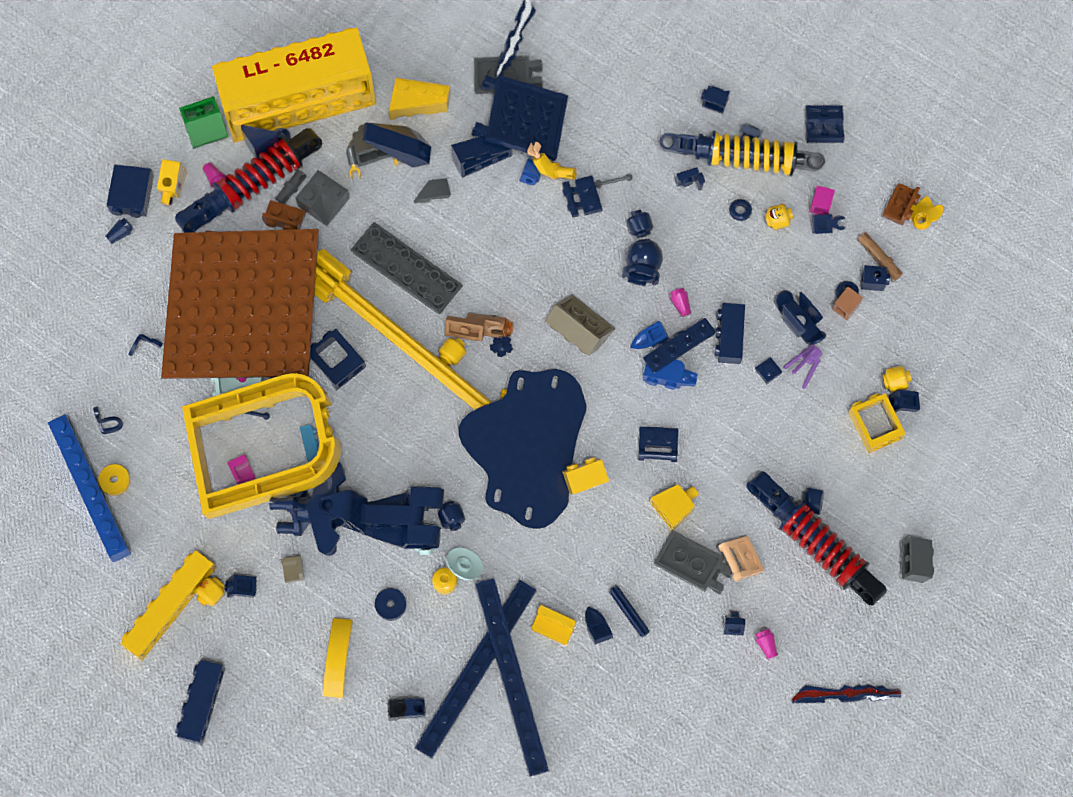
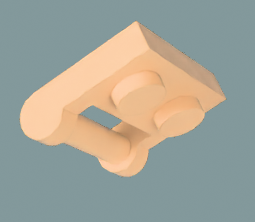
[718,536,765,582]

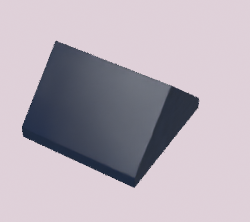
[241,125,280,160]

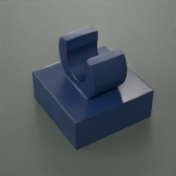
[741,123,763,142]
[724,611,745,636]

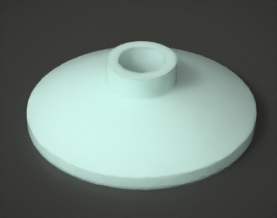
[446,548,483,580]

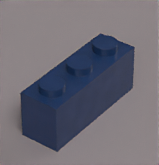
[715,303,745,364]

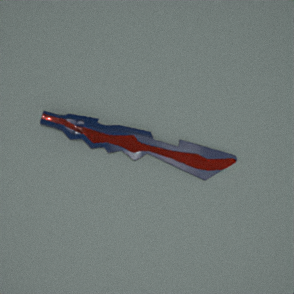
[791,684,901,703]

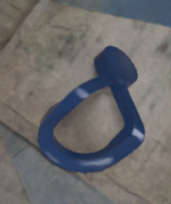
[128,334,163,356]
[93,406,123,434]

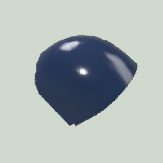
[803,488,825,515]

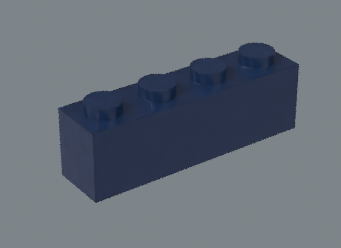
[175,659,225,746]

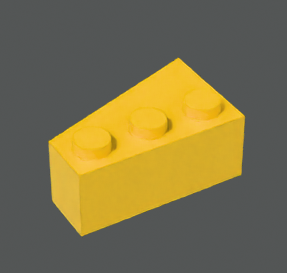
[389,78,451,120]

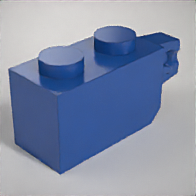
[643,360,698,390]

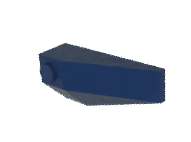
[363,122,431,168]

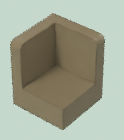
[281,556,305,583]

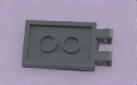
[474,56,543,94]
[654,530,733,595]

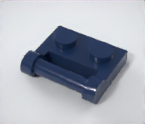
[638,427,678,463]

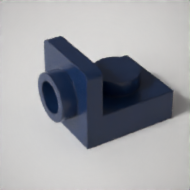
[675,167,705,191]
[889,390,920,413]
[225,575,257,598]

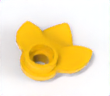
[910,196,944,230]

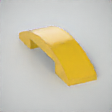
[323,618,353,698]

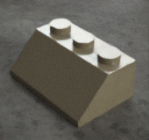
[545,294,616,356]

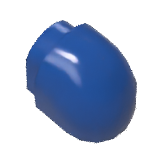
[519,158,541,185]

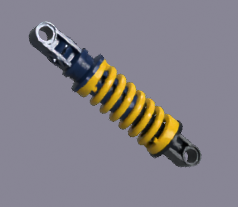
[660,130,825,177]

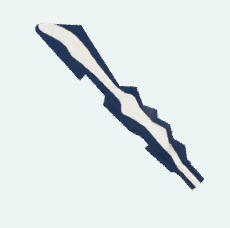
[495,0,536,77]

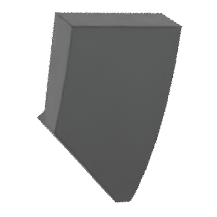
[414,178,451,203]

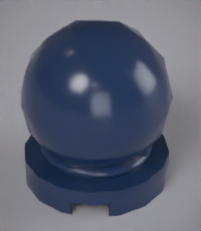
[622,239,663,286]

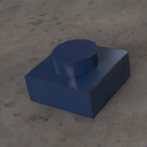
[755,357,782,384]

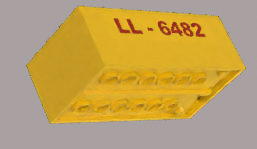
[212,27,376,143]

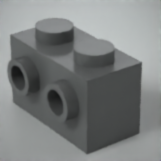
[902,537,934,583]

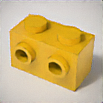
[562,456,609,495]

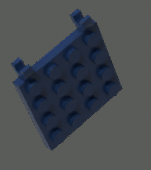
[471,75,569,161]

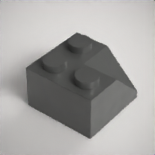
[295,170,350,226]

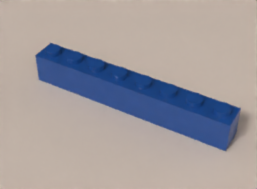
[47,415,131,563]

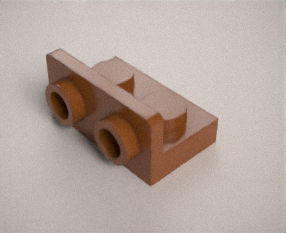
[262,200,306,230]

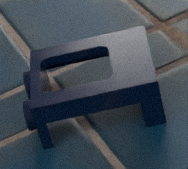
[310,329,366,391]

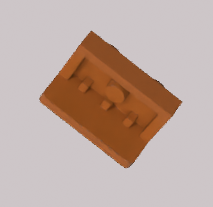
[882,183,921,226]

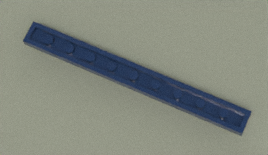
[475,578,549,777]
[415,580,537,759]

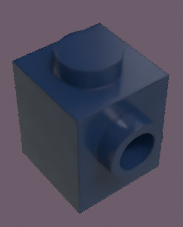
[861,265,890,291]

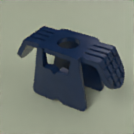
[776,290,826,345]

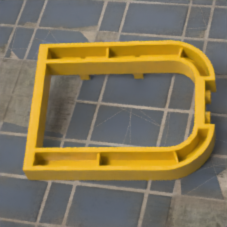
[182,373,341,519]

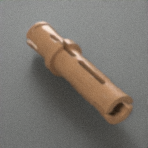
[857,232,903,281]

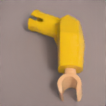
[528,142,577,180]

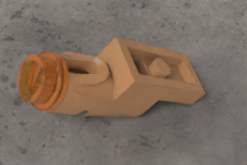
[445,312,514,342]

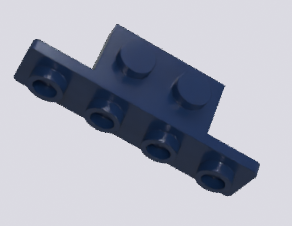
[643,318,716,373]

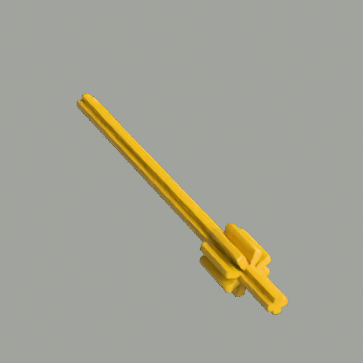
[314,249,493,410]

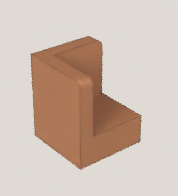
[832,287,863,320]

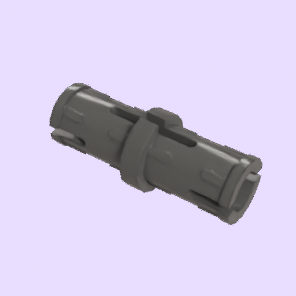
[275,169,307,204]

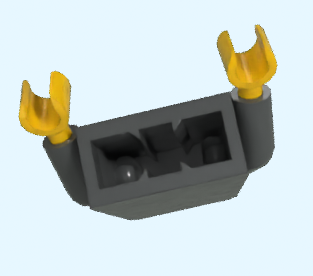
[346,124,398,179]

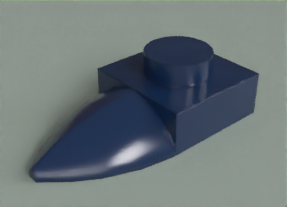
[585,607,613,645]

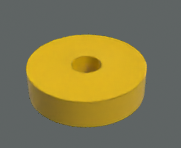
[98,464,130,496]

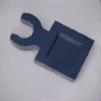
[812,214,845,234]

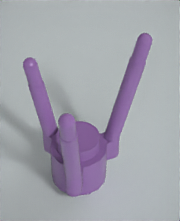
[784,345,822,389]

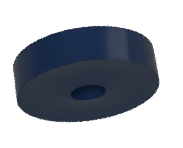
[375,588,407,621]

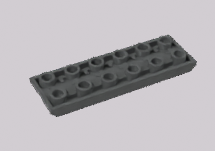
[351,222,463,314]

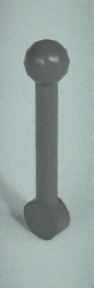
[595,174,633,188]

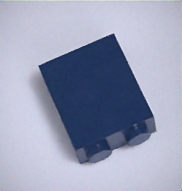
[106,164,154,218]

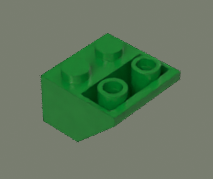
[179,96,228,149]

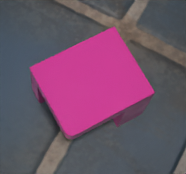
[810,186,835,214]
[227,454,256,485]

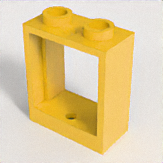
[848,393,906,454]

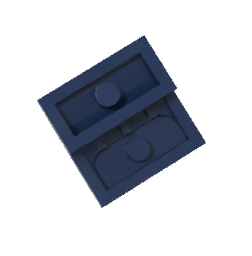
[805,105,844,143]

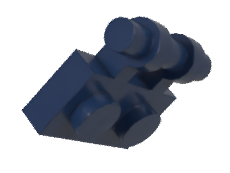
[562,175,603,218]

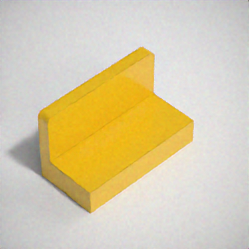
[531,605,576,646]

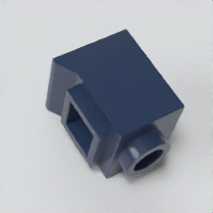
[700,86,730,114]

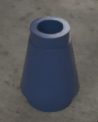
[105,218,134,244]

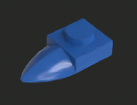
[630,321,670,349]

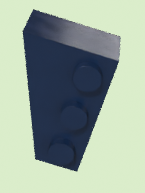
[451,136,512,178]

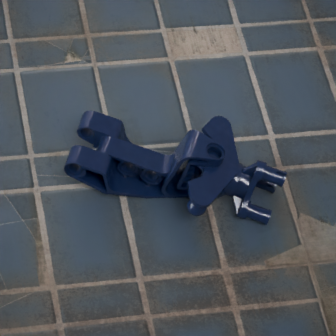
[269,462,444,556]

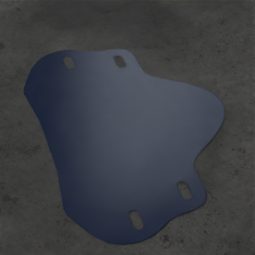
[458,369,587,529]

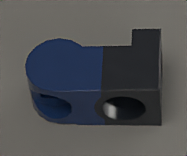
[387,699,426,721]

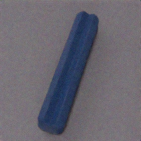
[609,586,650,637]

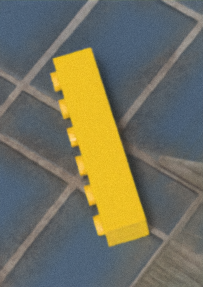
[120,550,216,661]

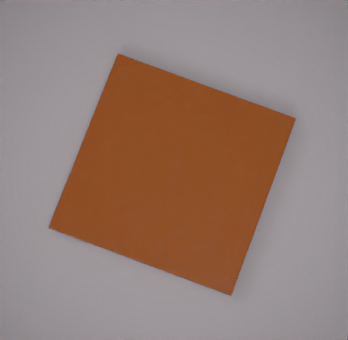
[161,229,319,379]

